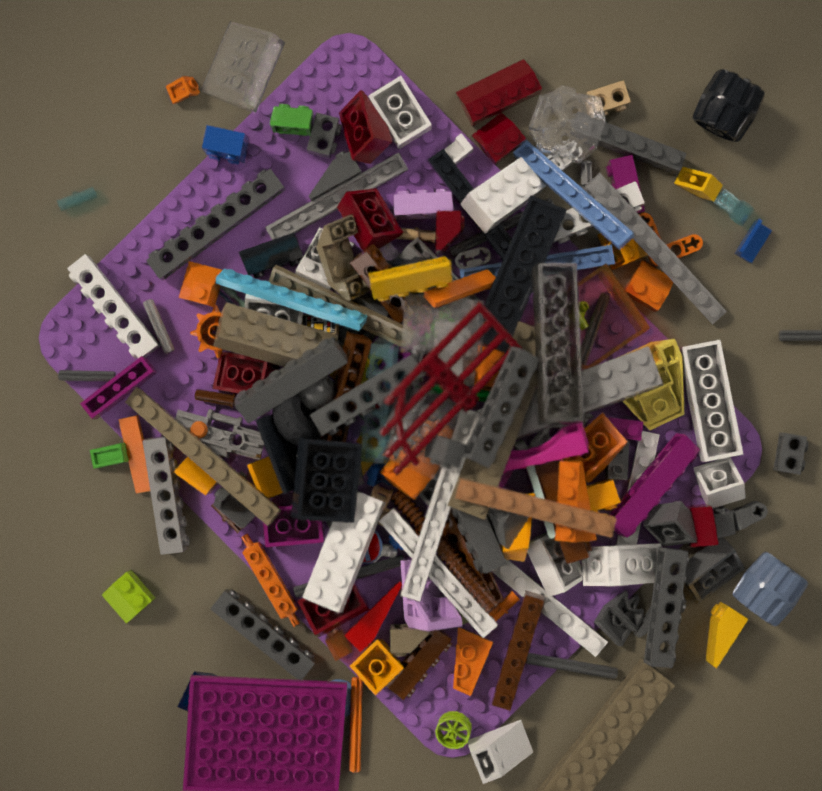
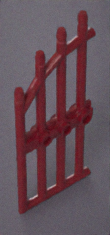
[379,301,524,475]

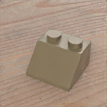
[390,624,430,656]

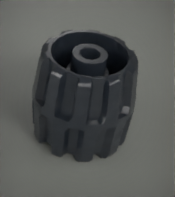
[692,69,765,142]

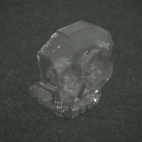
[529,85,606,164]

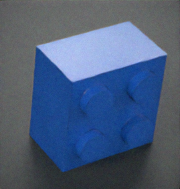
[202,125,249,165]

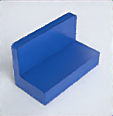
[734,219,772,264]

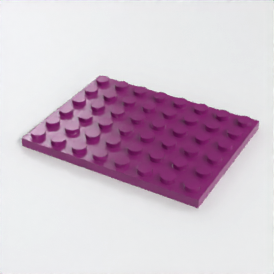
[183,675,347,791]

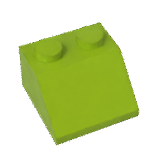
[102,570,156,624]

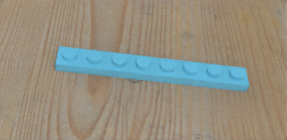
[216,269,367,331]

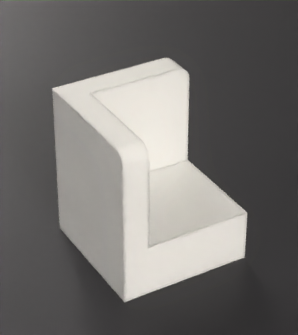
[444,133,473,165]

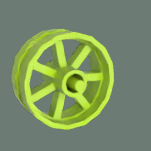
[435,711,472,749]

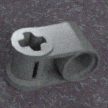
[730,501,768,531]

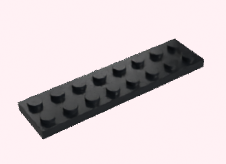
[471,195,567,353]

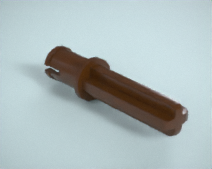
[195,389,236,408]

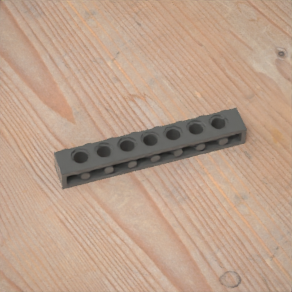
[146,169,286,281]

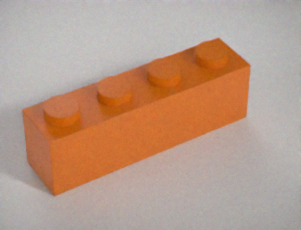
[555,459,597,542]

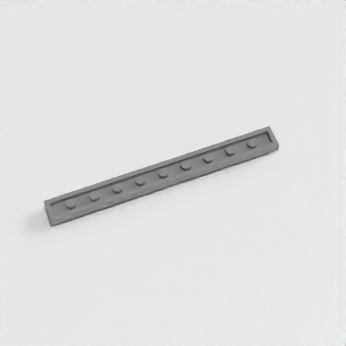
[585,173,727,325]

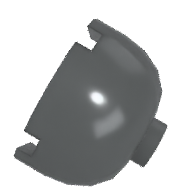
[298,376,335,410]

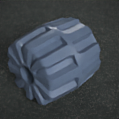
[733,552,808,627]

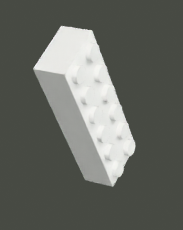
[679,340,743,462]
[302,492,386,613]

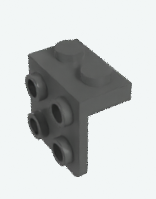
[213,471,256,529]

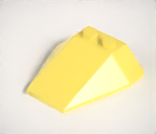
[620,339,685,431]

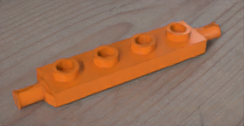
[241,533,300,627]

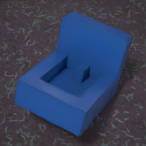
[367,461,391,487]

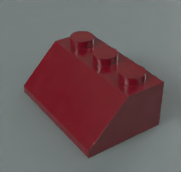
[337,188,403,251]
[436,211,465,257]
[298,582,370,637]

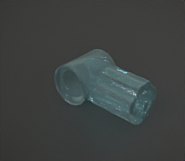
[714,189,754,226]

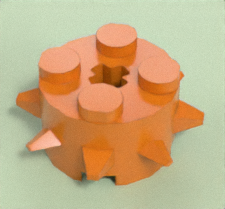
[190,305,224,358]

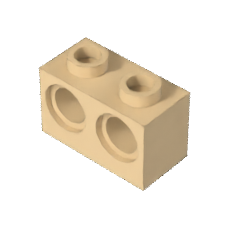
[585,80,631,119]

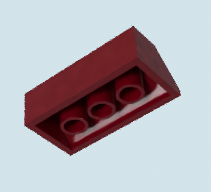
[456,59,542,127]

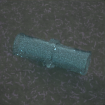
[57,186,98,212]

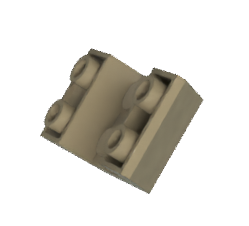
[316,214,371,301]

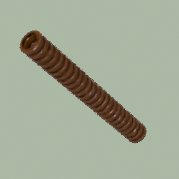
[390,490,499,613]

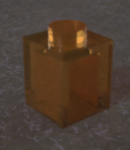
[325,628,353,661]

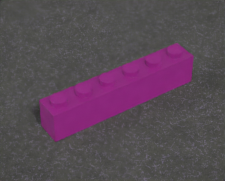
[609,433,700,538]

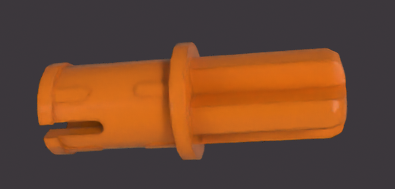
[489,591,520,621]

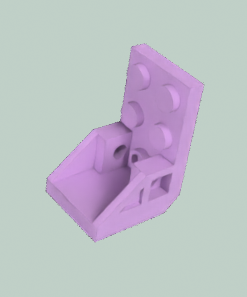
[401,559,462,631]

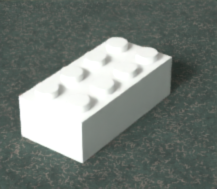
[461,157,546,234]

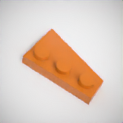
[453,627,494,696]

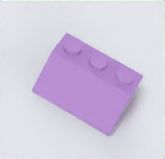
[394,189,453,220]

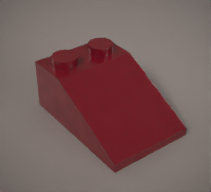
[339,90,392,164]
[212,352,280,394]

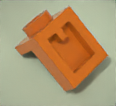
[166,76,200,104]

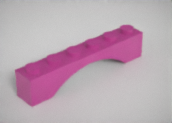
[503,422,588,473]

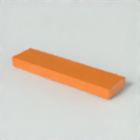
[424,269,496,308]
[118,415,150,493]

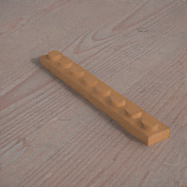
[455,478,617,537]

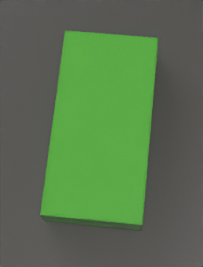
[90,443,129,469]

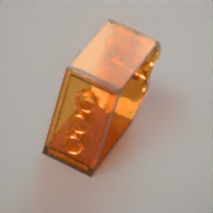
[537,264,650,371]

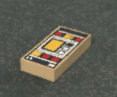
[302,315,339,334]

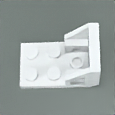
[582,543,661,586]

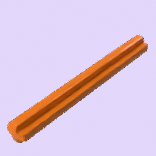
[349,677,363,773]

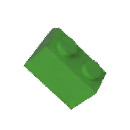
[270,104,314,136]

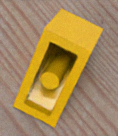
[674,167,723,202]

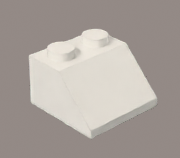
[694,457,745,509]

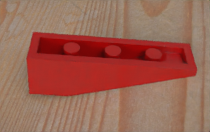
[344,580,402,653]

